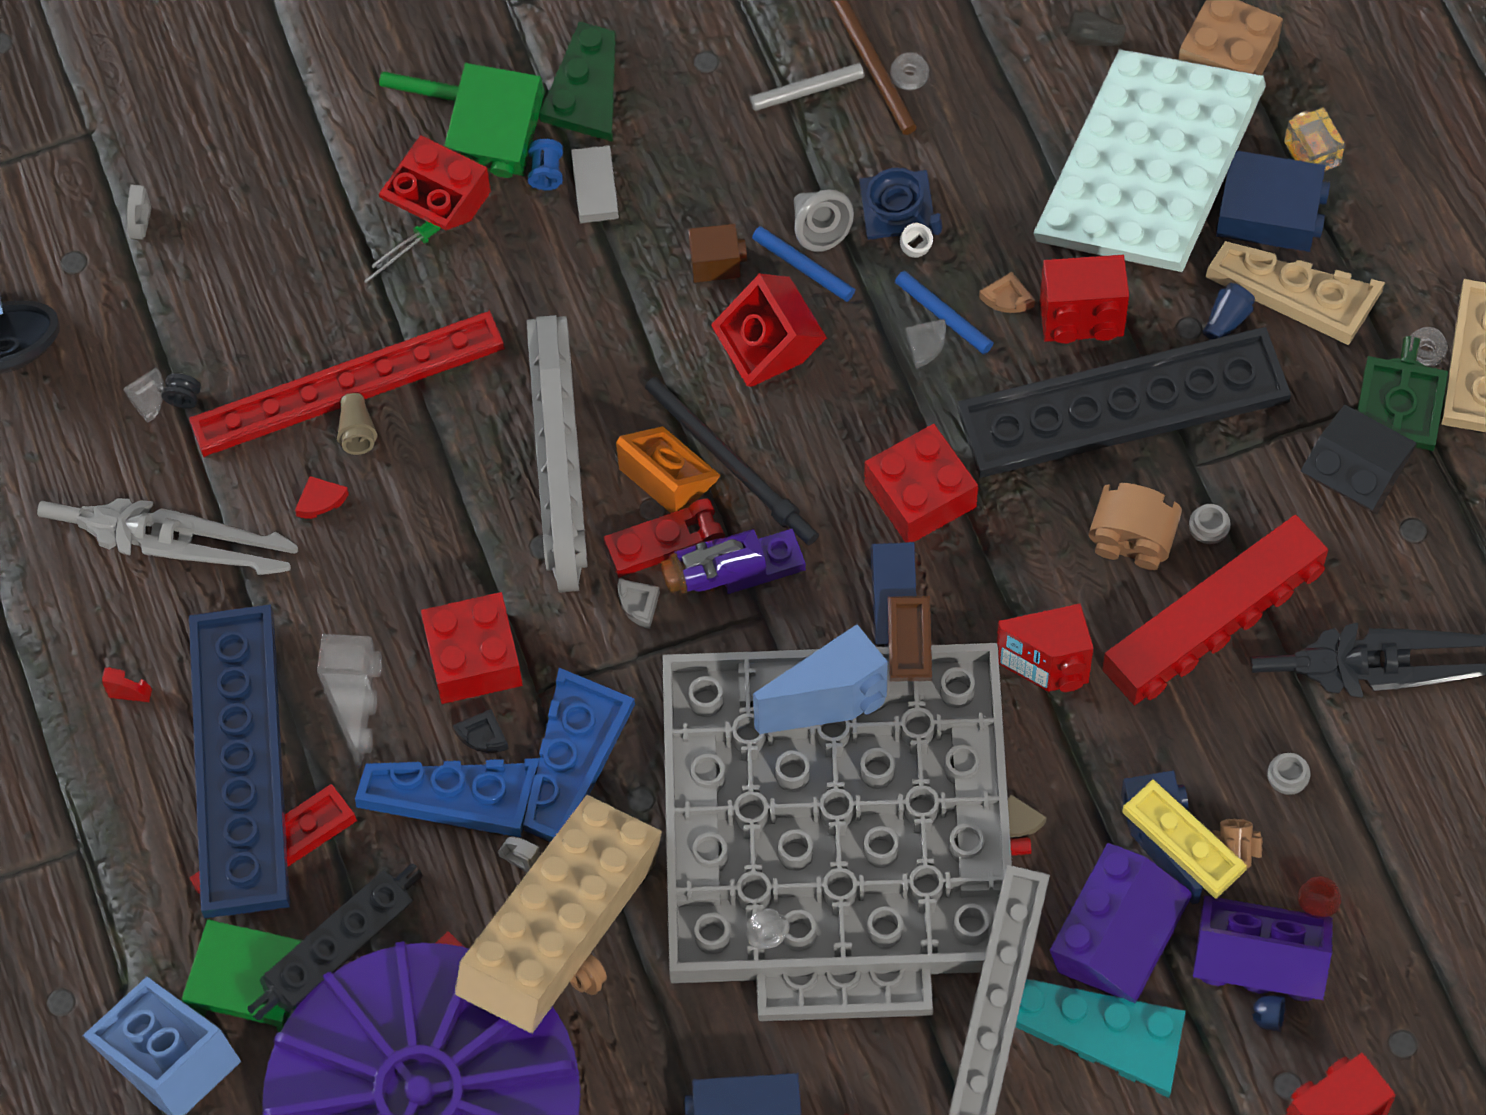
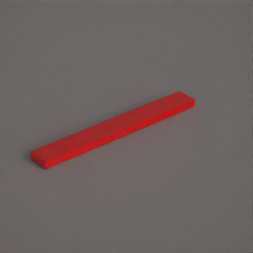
[189,311,505,457]

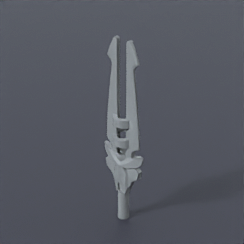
[37,498,298,575]

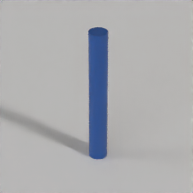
[752,226,855,302]
[895,271,993,355]

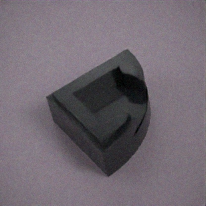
[453,709,509,753]

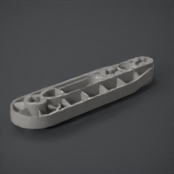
[527,315,588,593]

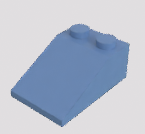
[753,624,888,734]
[83,977,241,1115]

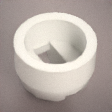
[900,223,933,258]

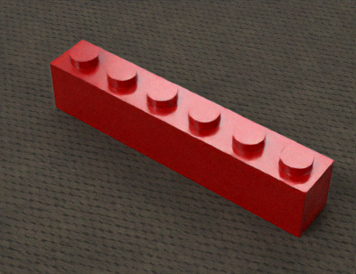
[1102,514,1328,706]

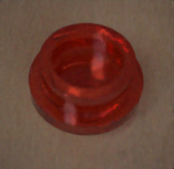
[1298,876,1341,917]

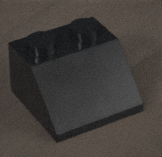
[1301,404,1417,515]

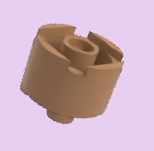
[1089,483,1182,570]

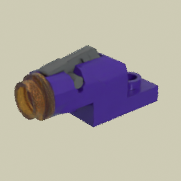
[660,529,806,594]

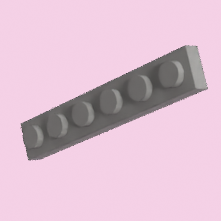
[949,865,1050,1115]

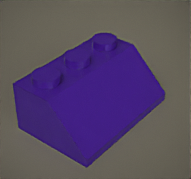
[1050,843,1192,1004]
[1193,895,1333,1001]

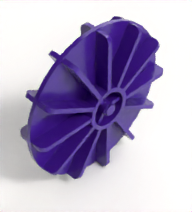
[263,941,581,1115]

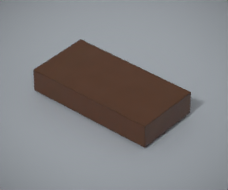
[888,596,932,682]

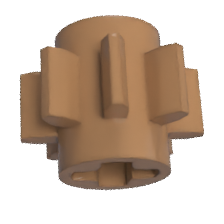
[1210,819,1262,869]

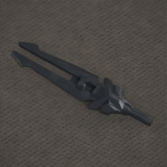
[1250,623,1486,698]

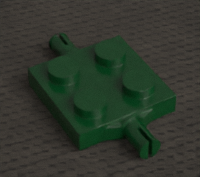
[1357,336,1448,451]

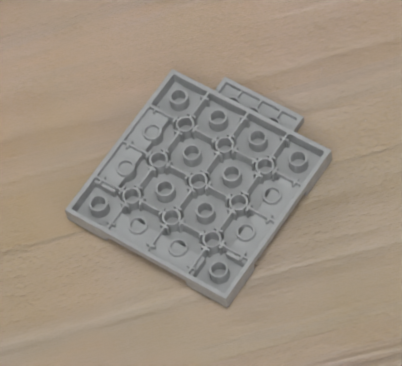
[663,643,1012,1021]

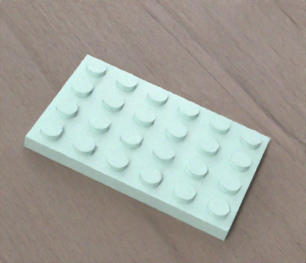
[1034,50,1266,272]

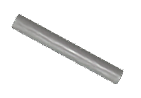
[750,63,864,111]

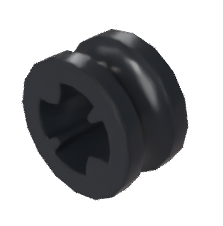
[161,373,201,409]

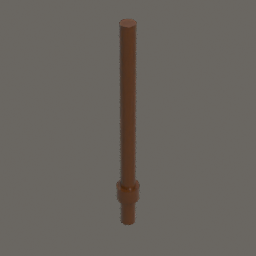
[830,0,917,135]

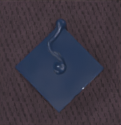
[859,168,942,240]

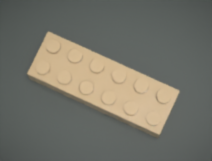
[455,795,662,1033]

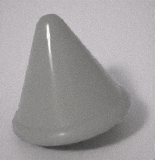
[794,189,854,252]

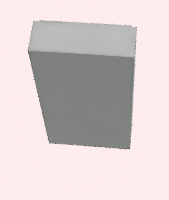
[571,145,619,223]

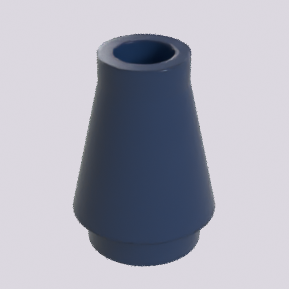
[1202,283,1255,340]

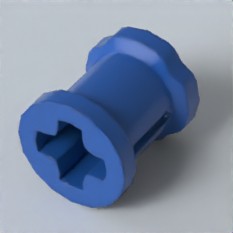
[528,139,563,190]

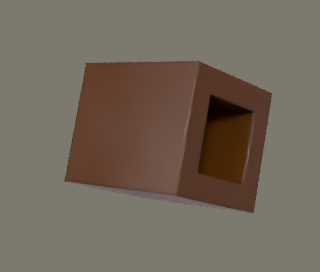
[688,224,747,283]

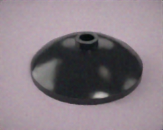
[0,300,60,374]

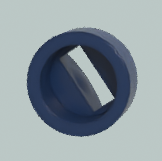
[1252,995,1285,1032]

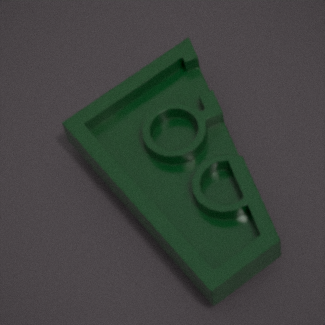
[539,21,616,142]

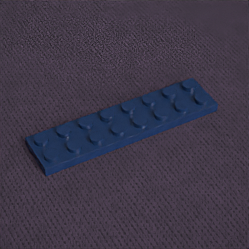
[189,604,290,919]

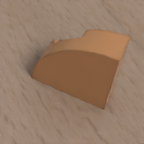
[979,272,1035,313]

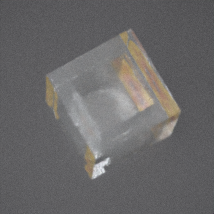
[1284,107,1345,171]

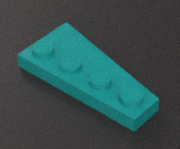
[1015,979,1185,1098]

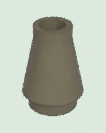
[337,393,377,455]

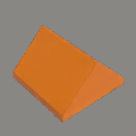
[616,426,720,513]

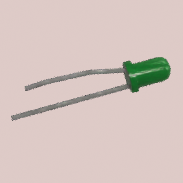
[364,221,441,283]

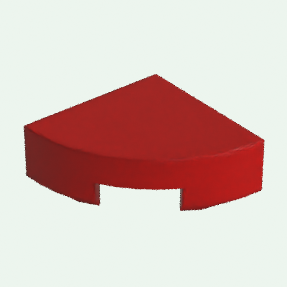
[295,476,349,519]
[102,667,152,702]

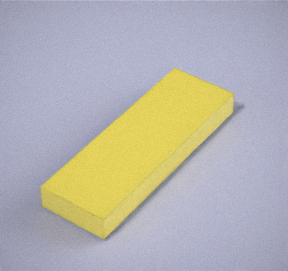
[1122,779,1247,899]

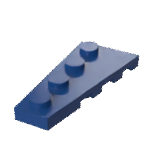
[523,668,635,842]
[355,758,540,838]

